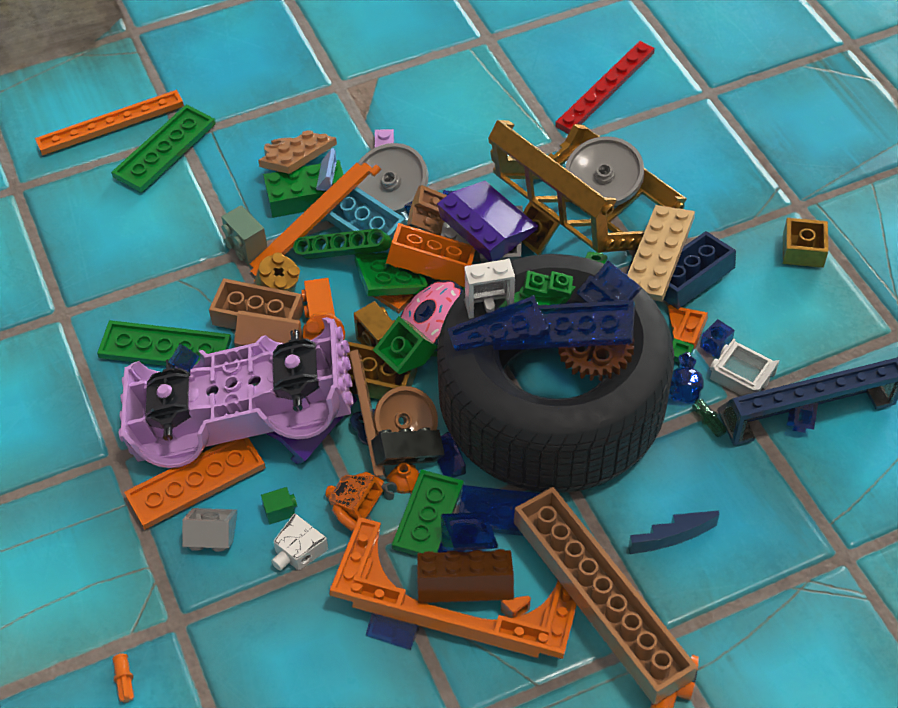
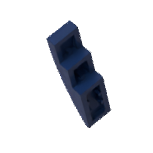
[628,510,719,554]

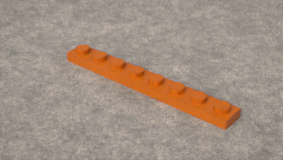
[35,90,184,156]

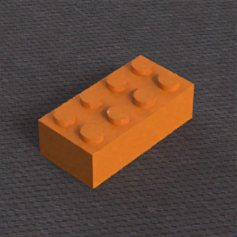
[386,223,475,287]

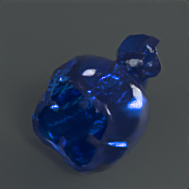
[669,352,704,404]

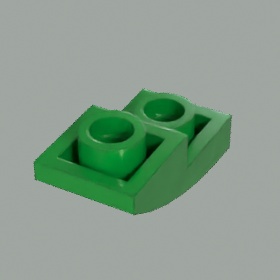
[523,271,573,297]

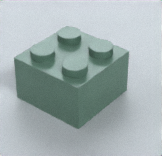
[221,205,267,266]

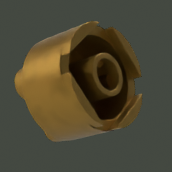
[255,253,300,292]

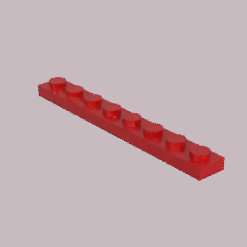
[555,41,655,134]

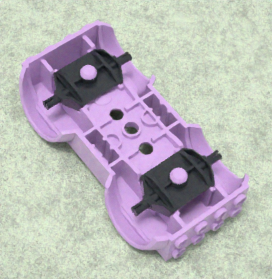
[119,317,353,468]

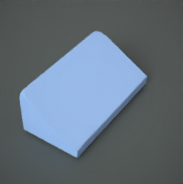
[316,148,337,191]

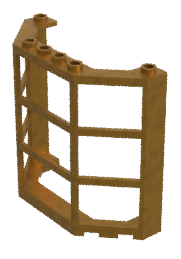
[488,120,687,253]

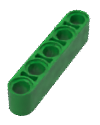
[293,228,392,259]

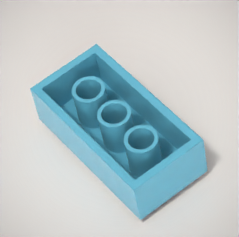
[325,187,407,253]

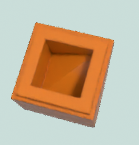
[501,596,531,618]

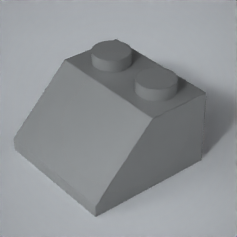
[183,508,237,551]

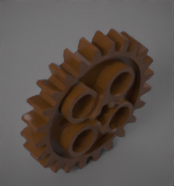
[558,313,634,381]

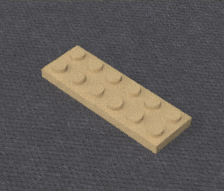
[627,205,695,302]

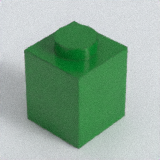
[261,487,298,525]

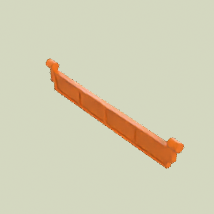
[250,162,381,282]

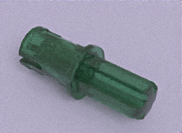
[692,399,726,437]

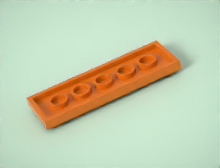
[124,437,266,530]

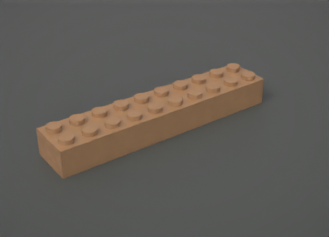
[514,487,698,705]

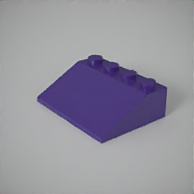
[437,180,538,262]

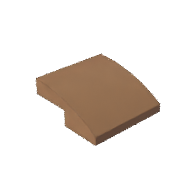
[407,185,447,236]

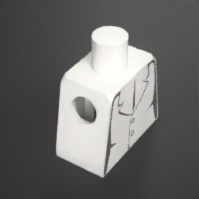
[271,514,328,571]

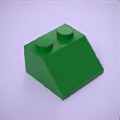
[373,316,437,374]

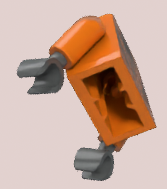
[325,472,397,532]

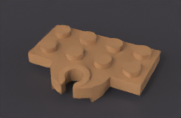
[258,131,337,174]

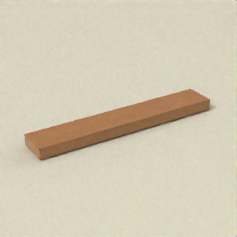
[350,350,387,480]

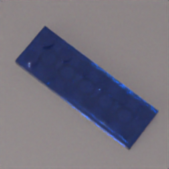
[492,300,635,350]

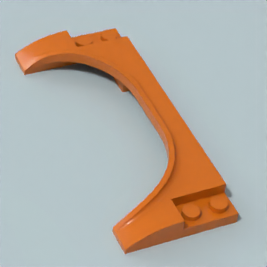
[330,517,577,659]

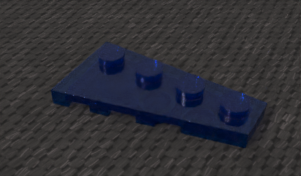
[447,296,549,351]

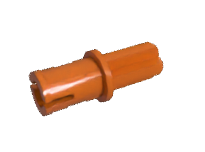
[112,654,134,703]

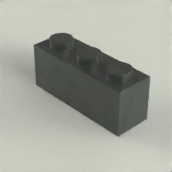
[371,428,445,466]

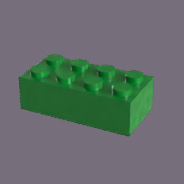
[263,160,344,218]

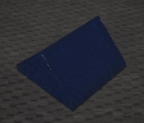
[441,512,498,551]

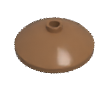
[374,386,438,434]

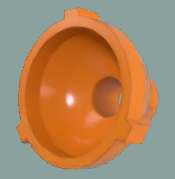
[387,463,419,494]

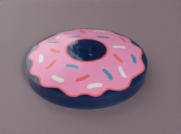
[400,280,464,352]

